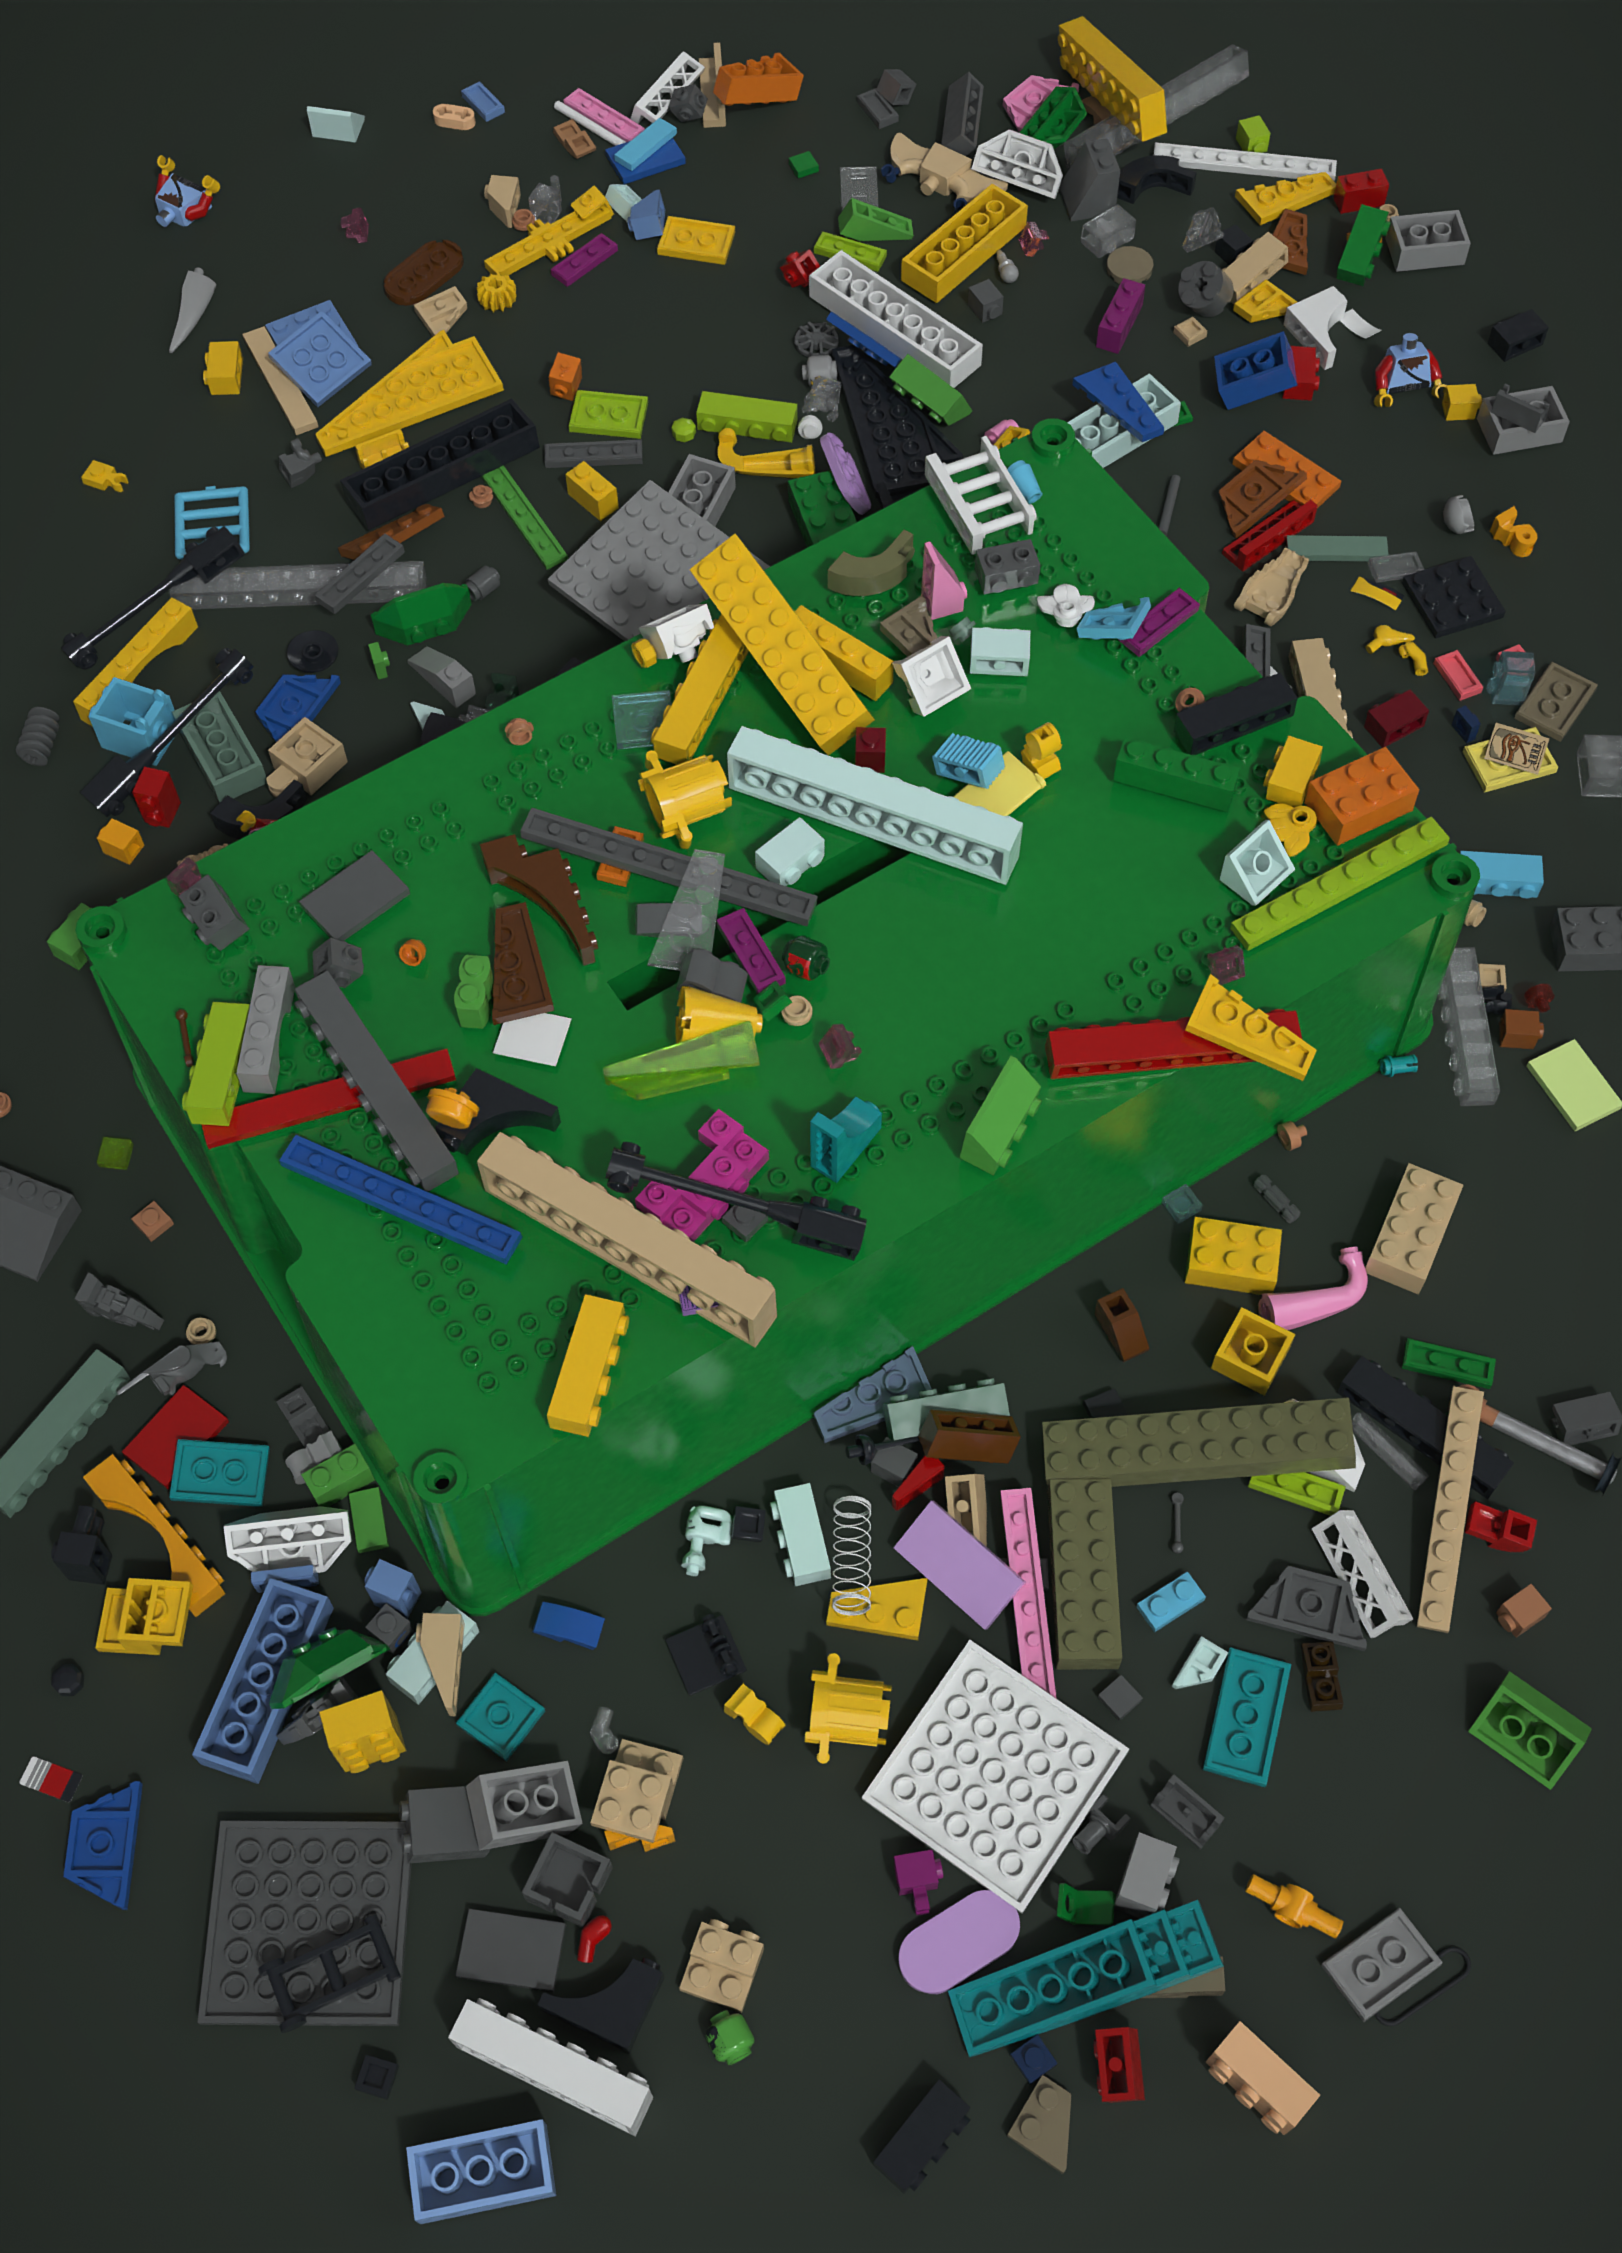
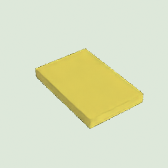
[1463,727,1558,793]

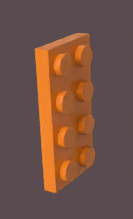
[1232,431,1341,508]

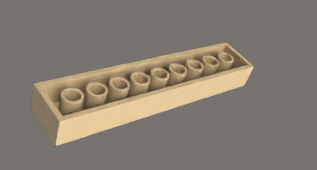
[477,1132,777,1348]

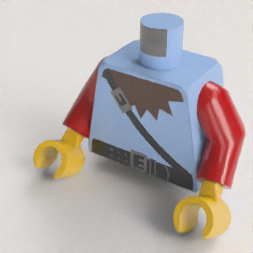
[155,155,220,227]
[1374,333,1447,407]

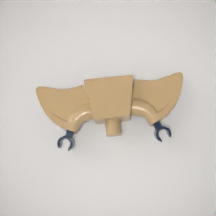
[881,133,1008,214]

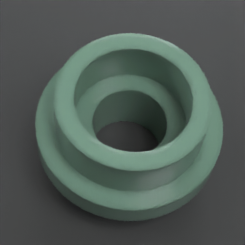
[949,617,976,643]

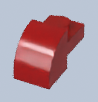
[1464,1501,1537,1552]

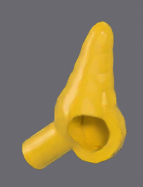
[1365,625,1415,654]

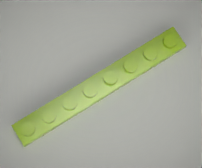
[1230,817,1450,951]

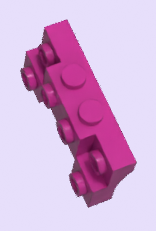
[635,1109,769,1242]

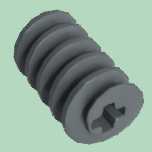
[16,707,60,766]

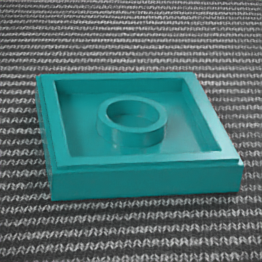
[456,1673,545,1762]

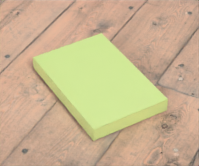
[1526,1039,1622,1132]

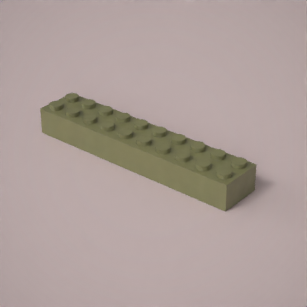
[1042,1398,1356,1487]

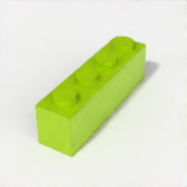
[697,391,798,443]
[182,1002,250,1126]

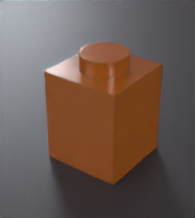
[1499,1009,1544,1049]

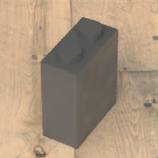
[399,1786,491,1864]

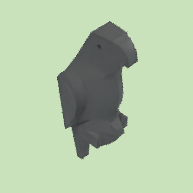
[116,1342,227,1396]

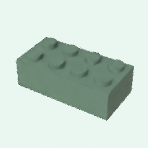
[172,691,267,803]

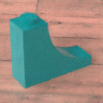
[810,1097,882,1183]

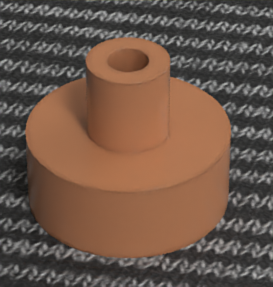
[1277,1121,1307,1151]

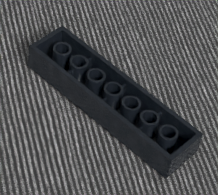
[340,398,540,531]

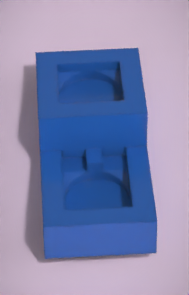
[532,1602,605,1650]

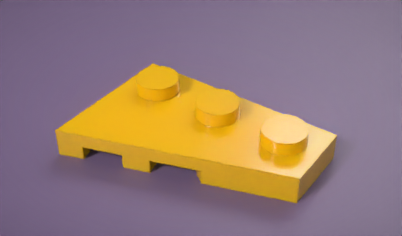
[826,1578,927,1640]

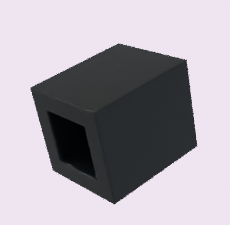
[1215,224,1253,265]

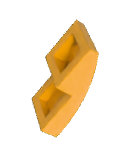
[604,1825,675,1852]

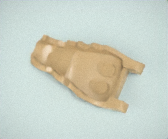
[1234,548,1309,626]

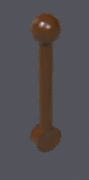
[175,1009,194,1067]

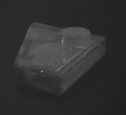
[1182,207,1224,253]

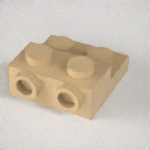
[679,1919,764,2013]

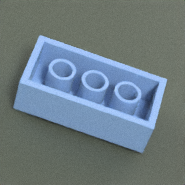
[406,2119,556,2224]

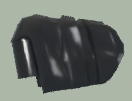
[1478,985,1512,1015]

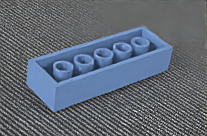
[192,1578,334,1784]

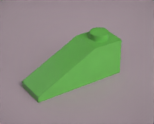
[838,198,914,241]

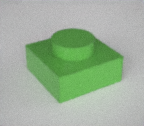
[368,642,390,680]

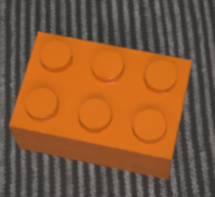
[1304,747,1420,846]

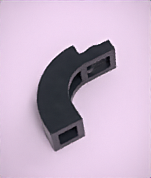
[1117,155,1197,204]
[210,779,307,839]

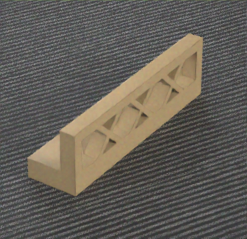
[699,43,726,128]

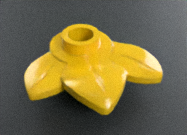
[1264,803,1317,857]

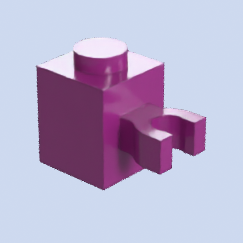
[893,1849,943,1916]

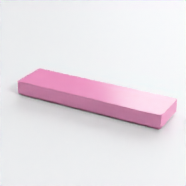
[564,88,645,142]

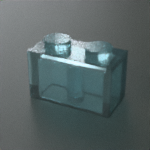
[1487,651,1535,705]

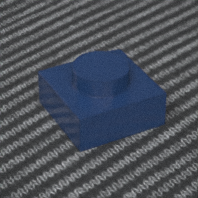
[1452,705,1480,743]
[1010,2034,1058,2085]

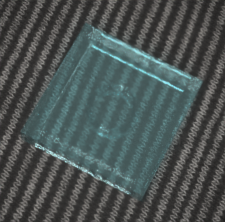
[612,690,671,750]

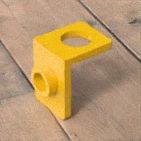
[571,185,614,220]

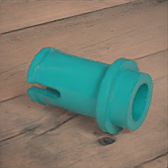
[1380,1054,1418,1077]

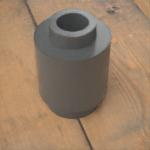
[465,566,500,602]

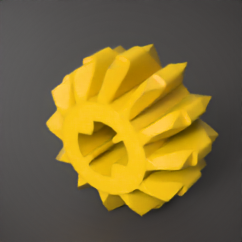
[477,272,517,313]

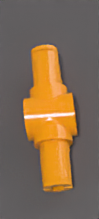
[1245,1874,1344,1939]

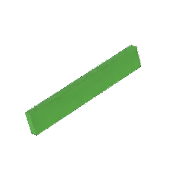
[480,465,568,570]

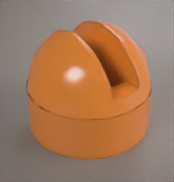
[399,939,426,966]

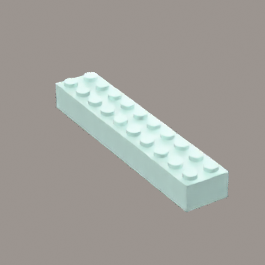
[727,726,1023,885]

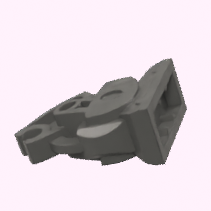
[75,1273,164,1330]
[276,1676,358,1745]

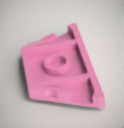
[1003,75,1079,132]

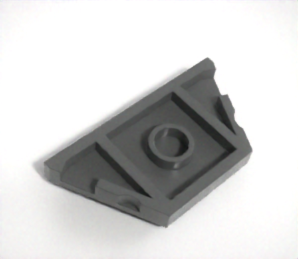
[1246,1566,1367,1651]

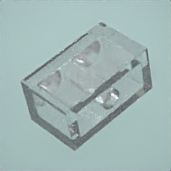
[1081,204,1136,258]

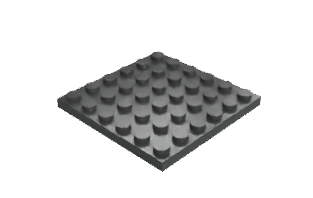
[197,1821,412,2026]

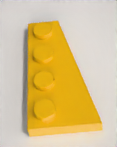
[1235,172,1336,225]
[1185,974,1317,1081]

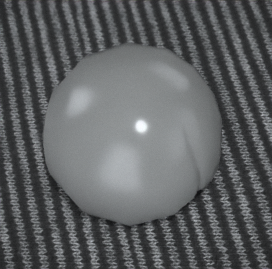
[1443,495,1474,534]

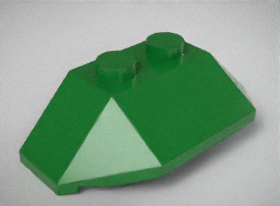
[1019,86,1087,149]
[371,583,472,646]
[269,1627,390,1709]

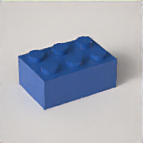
[1214,331,1298,410]

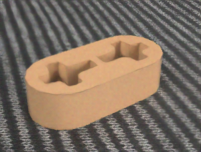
[433,104,476,130]

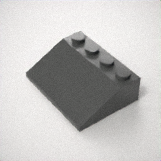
[0,1166,82,1282]

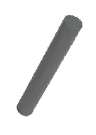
[1159,475,1181,536]

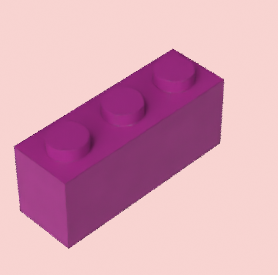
[1096,278,1145,354]

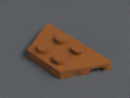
[1219,460,1307,539]

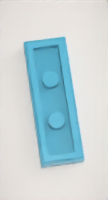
[614,118,677,171]

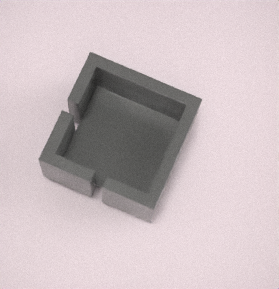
[522,1832,613,1928]

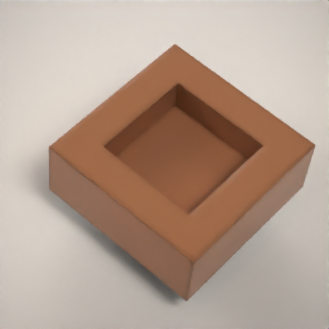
[131,1201,174,1242]

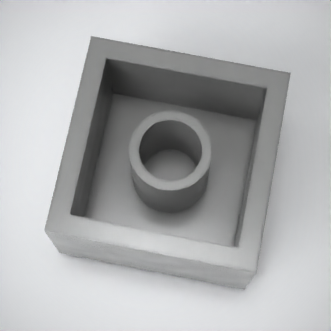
[1114,1832,1180,1919]

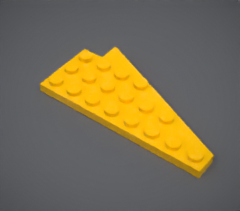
[315,330,504,457]

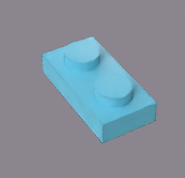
[1136,1572,1206,1632]

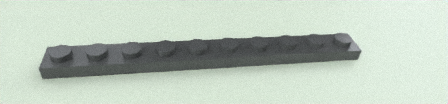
[521,808,818,927]

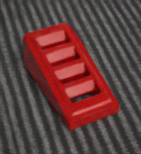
[892,1456,944,1511]

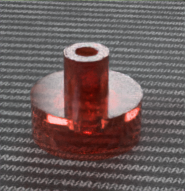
[1524,984,1555,1013]

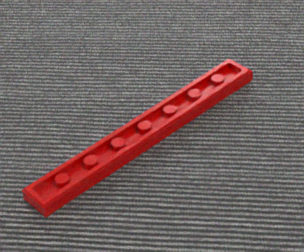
[202,1049,456,1149]

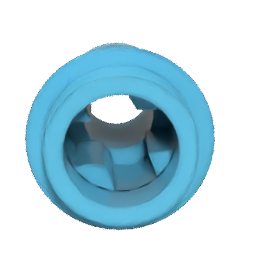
[1007,460,1042,504]

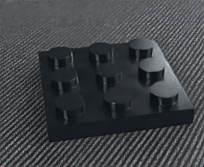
[1402,556,1506,639]

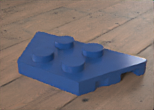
[826,311,902,367]
[255,675,341,742]
[63,1781,143,1910]

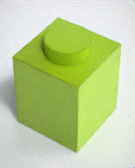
[1236,115,1271,153]

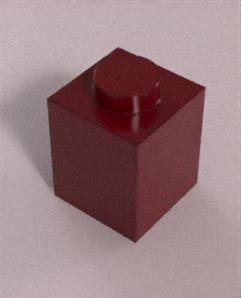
[855,727,886,773]

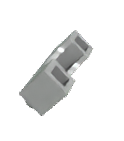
[236,965,295,1094]

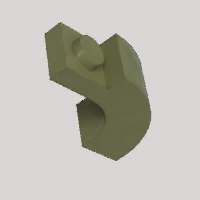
[828,530,915,596]

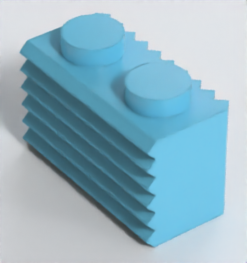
[932,733,1005,789]

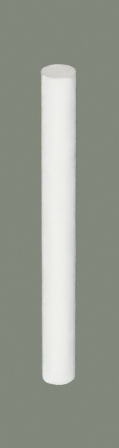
[554,101,626,146]

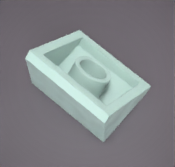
[307,106,365,142]
[1220,820,1295,906]

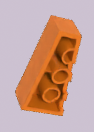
[713,53,804,106]

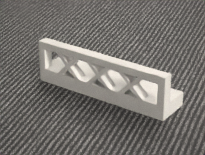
[631,51,705,124]
[1312,1510,1413,1638]

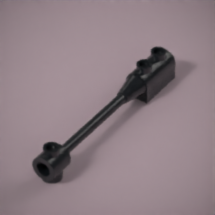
[61,526,245,669]
[80,648,254,817]
[605,1142,867,1261]

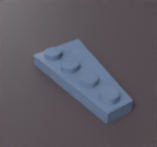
[814,1346,931,1443]

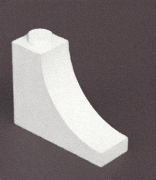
[1283,286,1347,370]

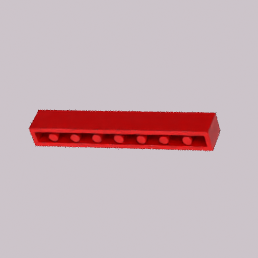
[1045,1009,1302,1079]

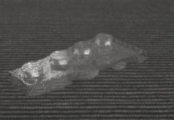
[647,849,725,971]

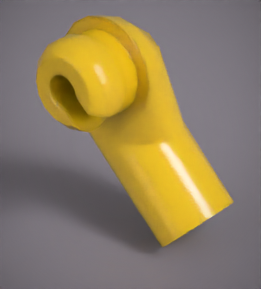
[1399,642,1428,676]

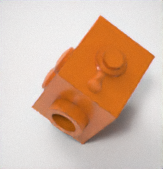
[549,352,582,401]

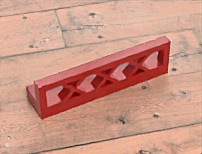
[1222,500,1318,572]

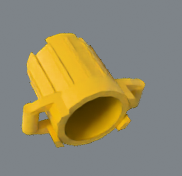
[638,750,732,849]
[805,1653,892,1764]

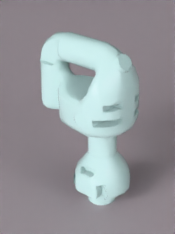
[681,1506,733,1576]

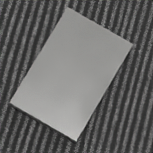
[1321,1907,1443,2022]

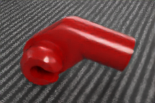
[577,1915,612,1963]

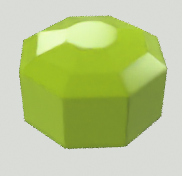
[672,417,696,442]

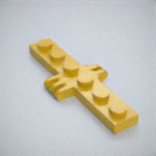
[484,204,612,276]

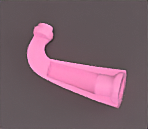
[1258,1247,1368,1330]

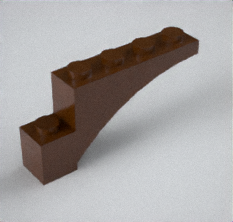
[480,834,598,965]

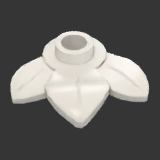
[1037,584,1095,627]

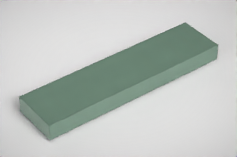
[1286,535,1389,562]

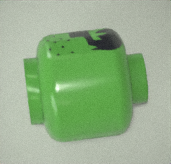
[705,2010,755,2065]

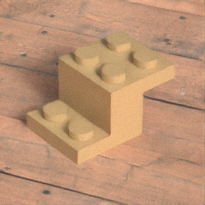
[590,1739,684,1843]

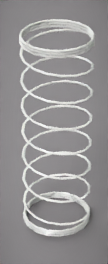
[832,1496,871,1616]

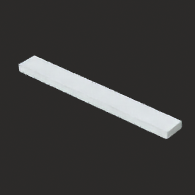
[1154,142,1337,181]

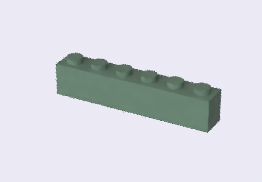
[0,1349,130,1518]

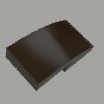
[1301,1642,1344,1712]

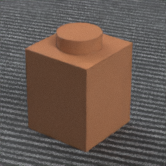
[1496,1584,1552,1638]

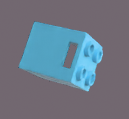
[88,677,175,766]

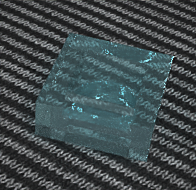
[1162,1184,1203,1224]

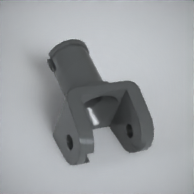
[1072,1794,1131,1855]

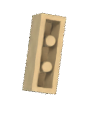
[1222,232,1288,304]

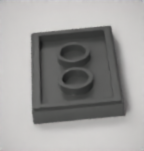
[299,851,410,941]
[456,1909,566,1992]

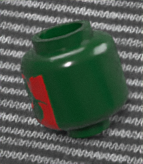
[782,936,830,981]

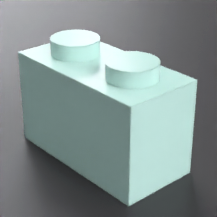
[970,627,1031,676]
[755,817,825,886]

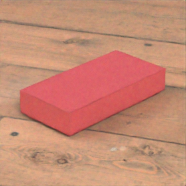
[1433,650,1484,701]

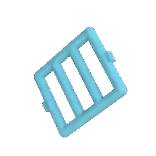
[174,486,250,560]

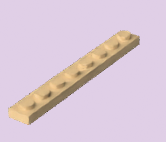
[1416,1386,1484,1633]

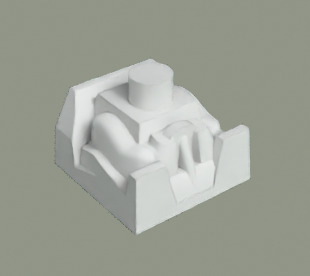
[639,604,714,663]
[892,636,971,717]

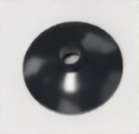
[287,630,339,673]

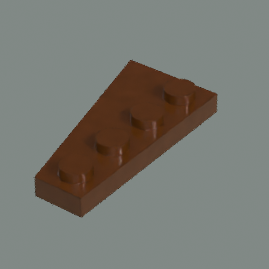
[492,902,554,1025]

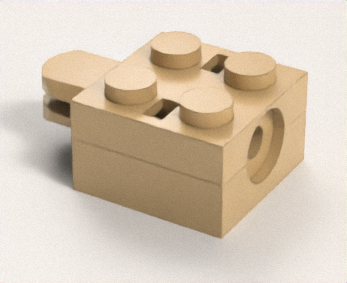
[266,717,348,797]

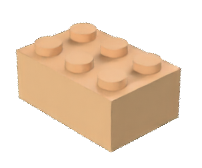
[1206,2021,1320,2135]

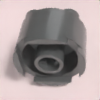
[1179,261,1234,317]

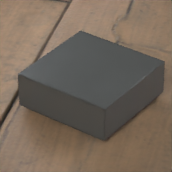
[1098,1675,1143,1721]

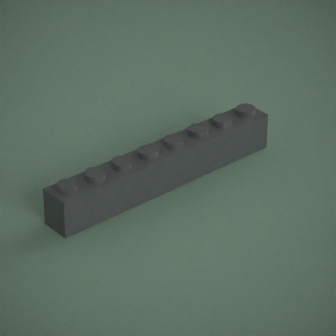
[295,970,459,1192]

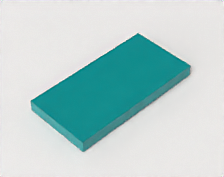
[1203,1647,1291,1787]

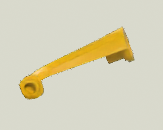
[718,428,815,478]

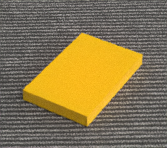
[657,216,735,265]

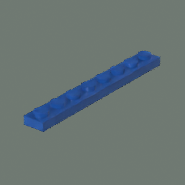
[279,1135,522,1265]

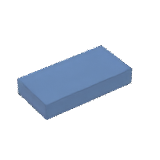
[461,81,505,122]
[251,1565,319,1593]

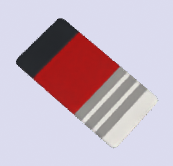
[20,1757,83,1802]

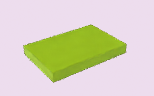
[569,390,648,439]

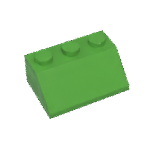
[890,354,972,426]
[960,1056,1042,1176]
[1468,1671,1592,1790]

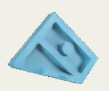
[1077,597,1151,640]

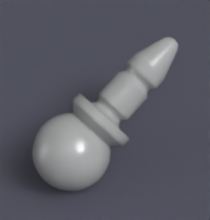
[997,250,1019,283]

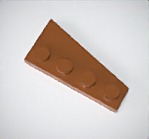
[338,504,445,560]

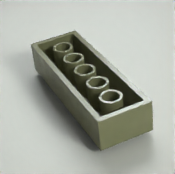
[1047,1479,1122,1670]

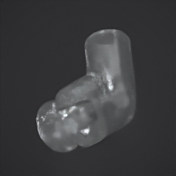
[590,1707,619,1754]

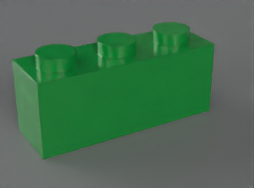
[1336,204,1391,286]

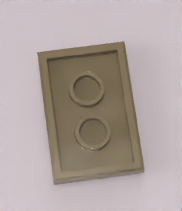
[1514,662,1598,742]

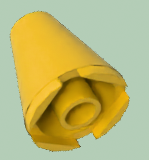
[675,986,763,1049]

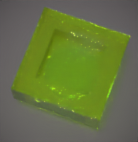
[97,1137,134,1170]

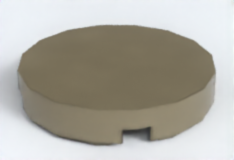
[1106,246,1154,284]

